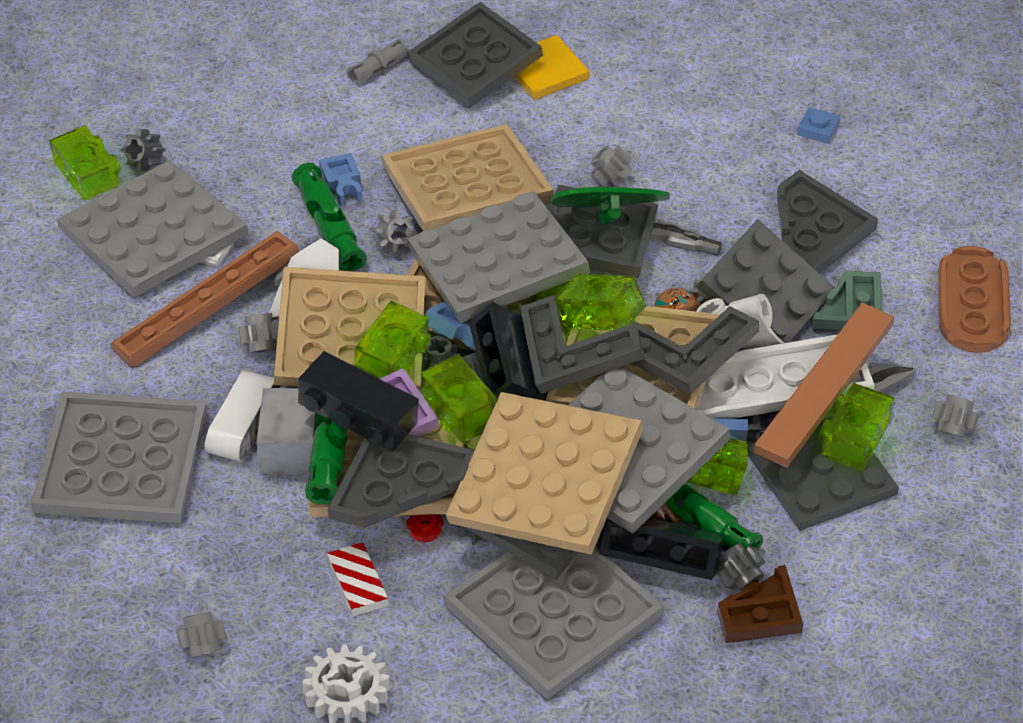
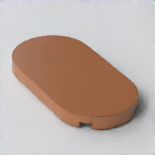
[938,246,1011,353]

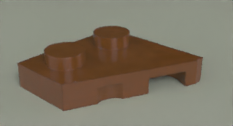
[717,565,803,643]

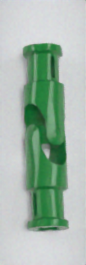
[292,162,367,271]
[305,414,347,505]
[666,483,763,551]

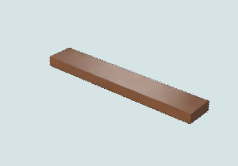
[110,231,300,368]
[754,302,894,468]

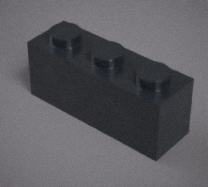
[469,301,545,407]
[298,351,419,452]
[599,518,725,580]

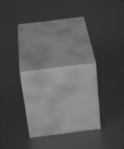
[257,388,317,475]

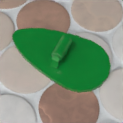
[550,187,670,224]

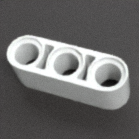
[205,370,281,462]

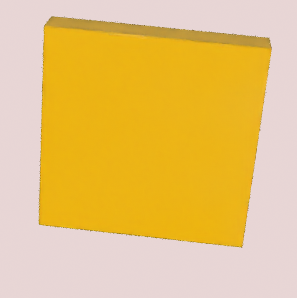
[514,35,590,100]

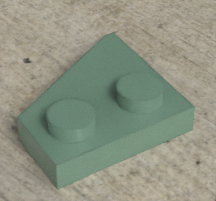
[812,270,882,330]

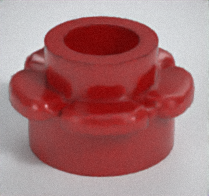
[407,514,444,543]

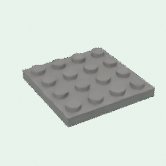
[57,160,249,297]
[407,191,590,323]
[568,367,731,533]
[31,392,207,524]
[444,547,664,700]

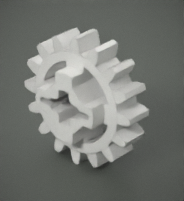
[302,644,390,723]

